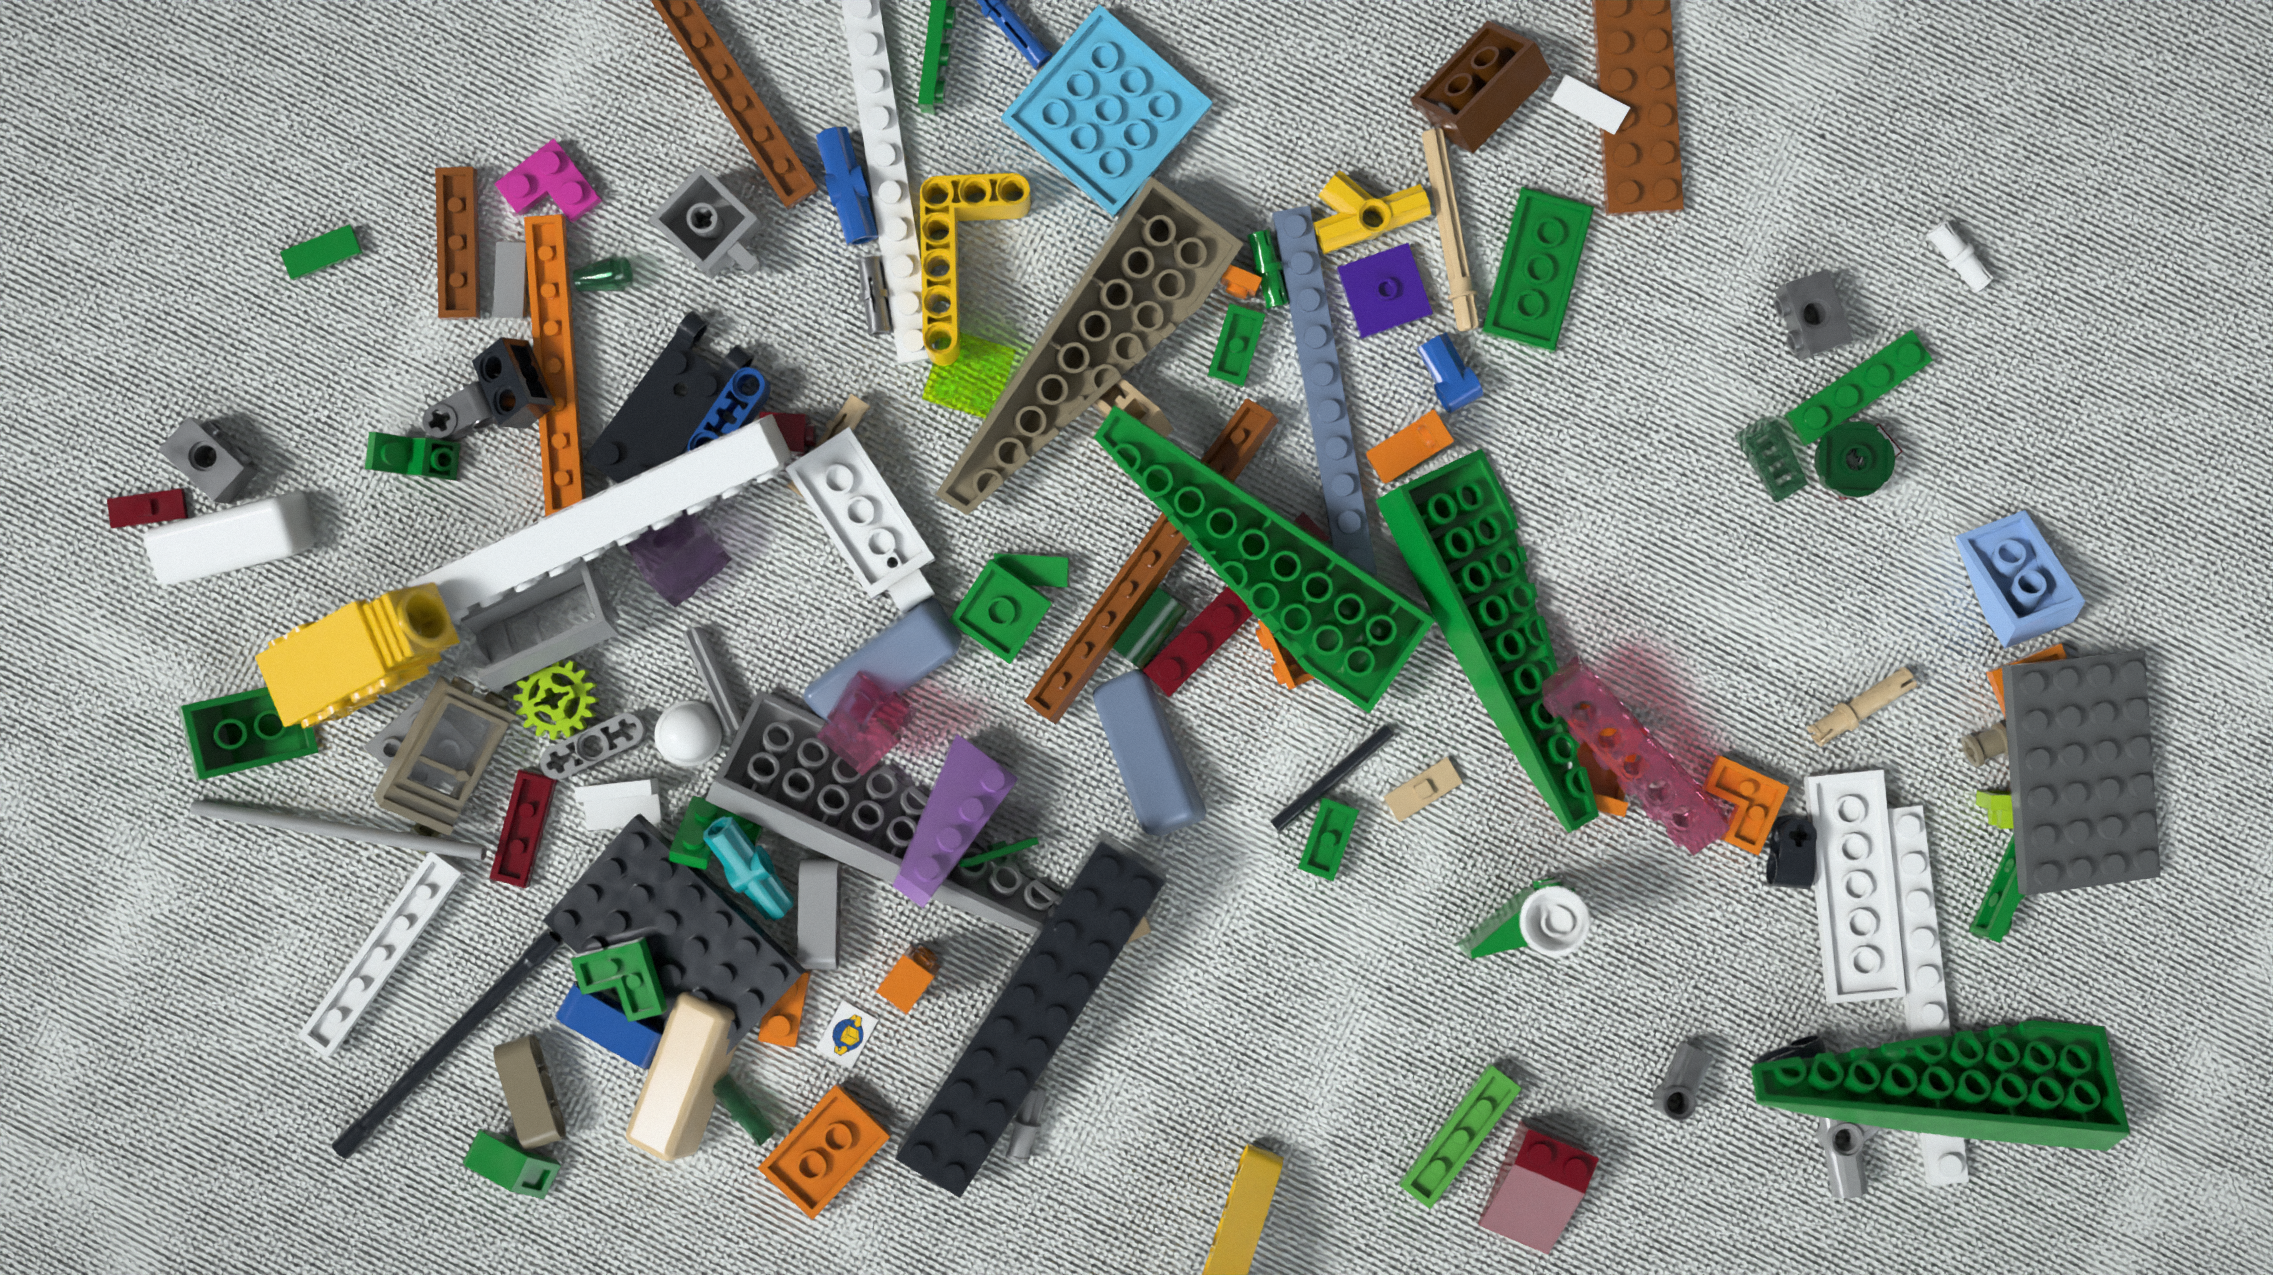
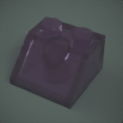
[625,509,732,608]

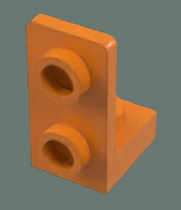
[1366,409,1454,484]

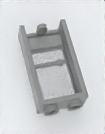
[461,559,620,693]

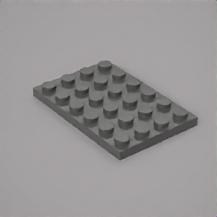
[2002,651,2161,895]

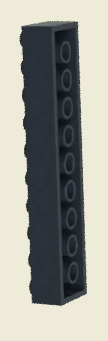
[895,831,1167,1198]

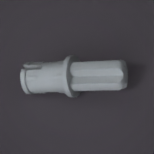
[1005,1085,1046,1163]

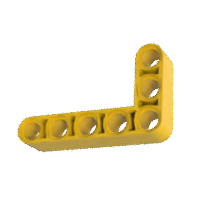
[920,173,1032,366]
[1202,1143,1284,1275]

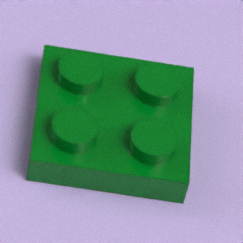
[948,558,1054,664]

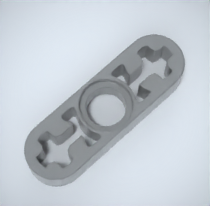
[540,713,647,779]

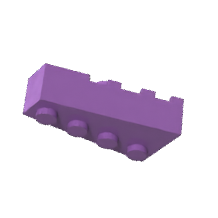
[892,734,1019,908]

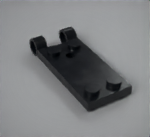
[584,310,755,484]

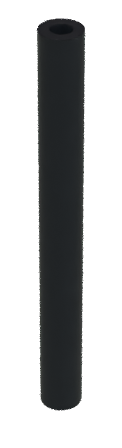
[1270,724,1394,833]

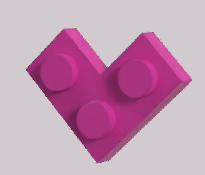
[494,138,603,223]

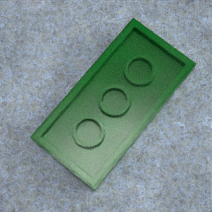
[1481,187,1594,353]

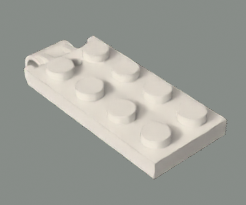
[785,427,936,614]

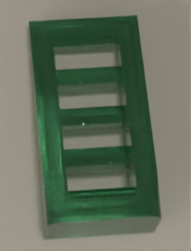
[1735,417,1809,503]

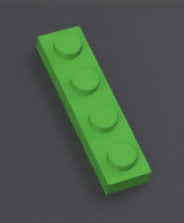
[1399,1063,1522,1209]

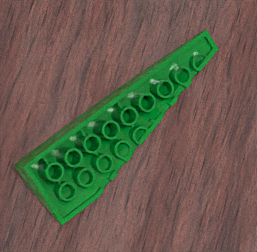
[1751,1020,2130,1151]

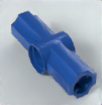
[816,126,879,246]

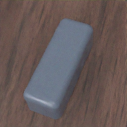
[804,596,962,734]
[1093,669,1206,836]

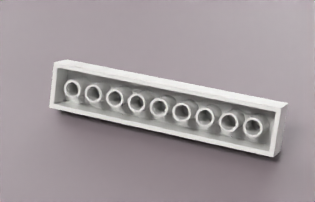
[410,414,792,622]

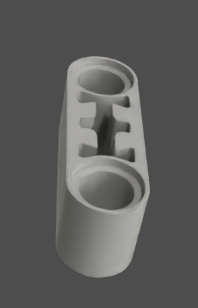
[797,859,841,969]

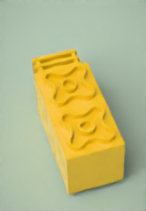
[255,582,460,729]

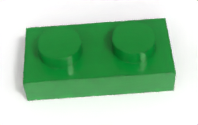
[1207,303,1266,388]
[1297,797,1359,881]

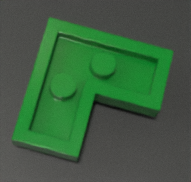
[669,796,764,870]
[570,937,668,1022]

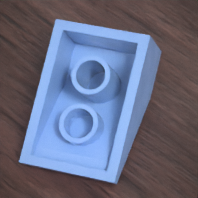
[1955,510,2085,648]

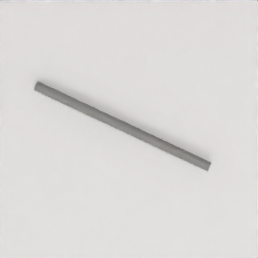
[190,800,487,860]

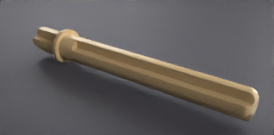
[1422,128,1479,332]

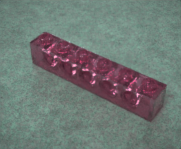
[1542,655,1730,856]

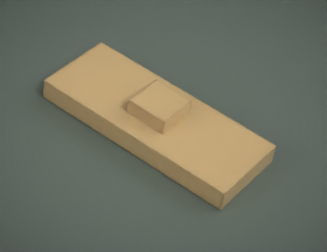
[1383,757,1463,822]

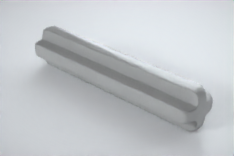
[683,627,744,733]

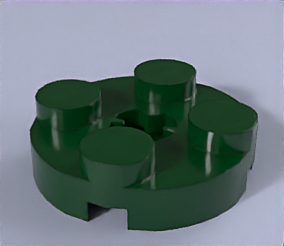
[1814,421,1895,498]

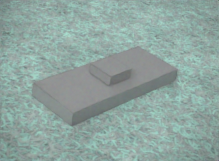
[493,241,527,319]

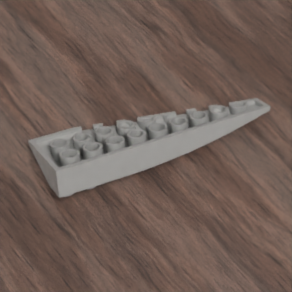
[706,690,1058,935]

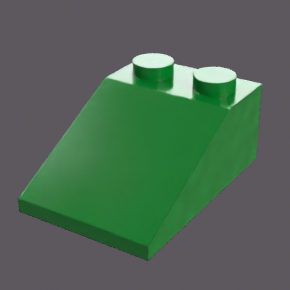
[178,687,319,781]
[1459,876,1576,959]

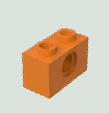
[876,945,941,1014]

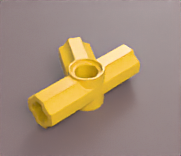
[1313,170,1431,255]

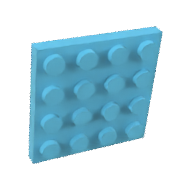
[1001,4,1213,218]

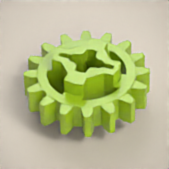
[513,659,600,740]

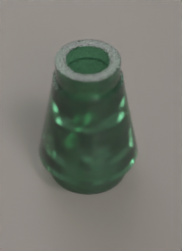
[573,254,633,292]

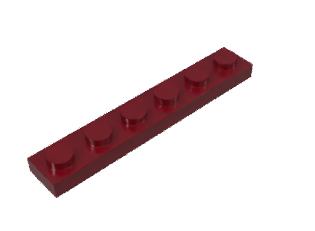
[1143,512,1329,697]

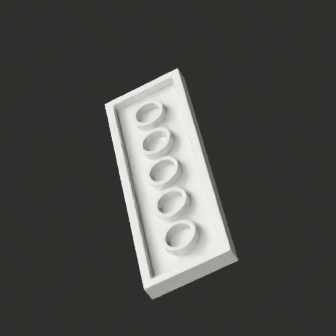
[1804,769,1906,1004]

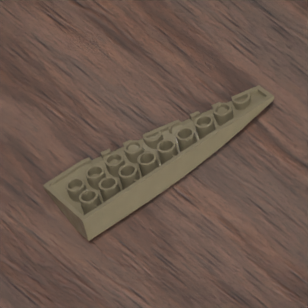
[935,176,1244,515]

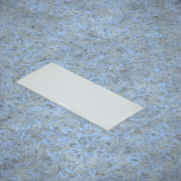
[1551,74,1630,135]

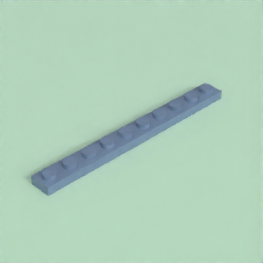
[1272,206,1377,575]

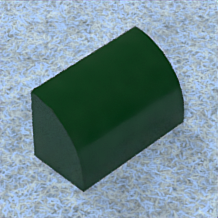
[1112,587,1188,671]

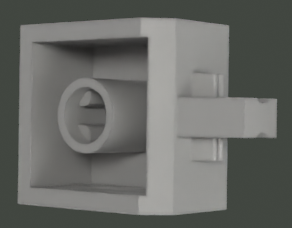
[648,164,763,280]

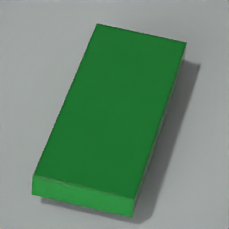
[280,224,363,281]
[994,552,1069,588]
[959,837,1039,867]

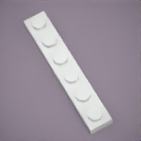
[297,852,466,1058]

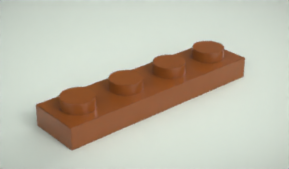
[435,167,481,320]

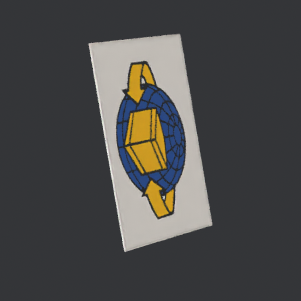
[815,1000,878,1069]

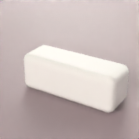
[143,490,314,584]

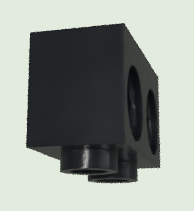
[472,337,556,429]

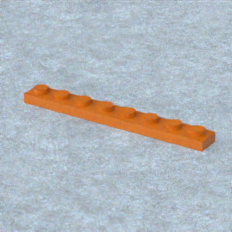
[524,214,586,516]

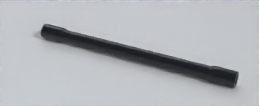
[332,928,563,1159]

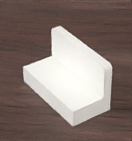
[574,778,663,831]

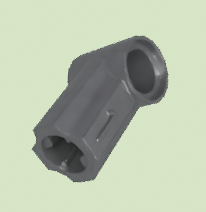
[1652,1041,1713,1121]

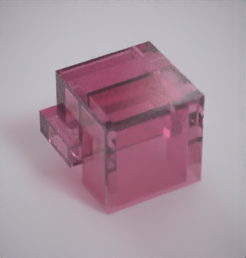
[817,671,917,776]

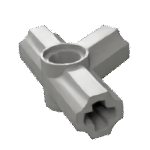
[1817,1117,1881,1198]

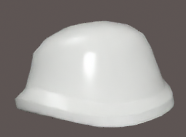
[655,701,722,766]
[1520,887,1590,957]

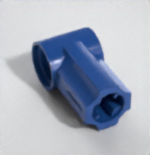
[1417,332,1483,414]

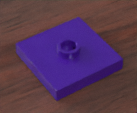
[1336,243,1433,340]

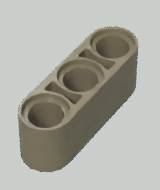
[493,1034,566,1151]

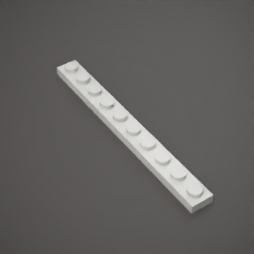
[841,0,935,365]
[1887,804,1969,1186]

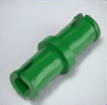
[1247,229,1289,309]

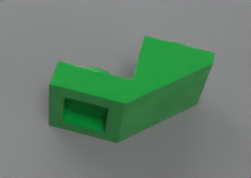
[365,432,461,481]
[463,1129,561,1199]

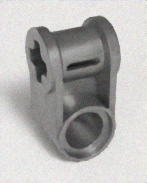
[422,381,497,442]

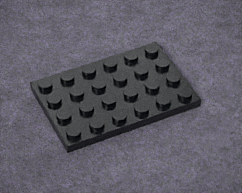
[542,813,806,1055]

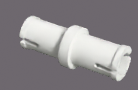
[1926,219,1994,293]

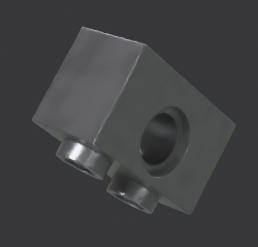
[1774,269,1853,361]
[158,417,260,504]

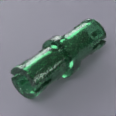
[712,1073,778,1147]

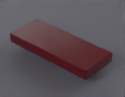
[107,488,188,529]

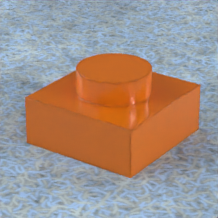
[1220,264,1262,299]

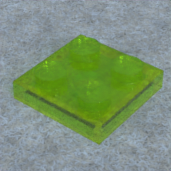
[922,332,1017,419]

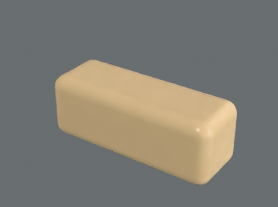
[626,991,738,1161]

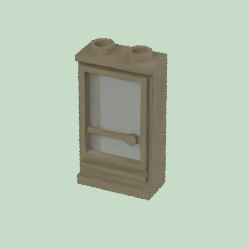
[373,675,516,836]

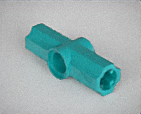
[703,816,794,921]

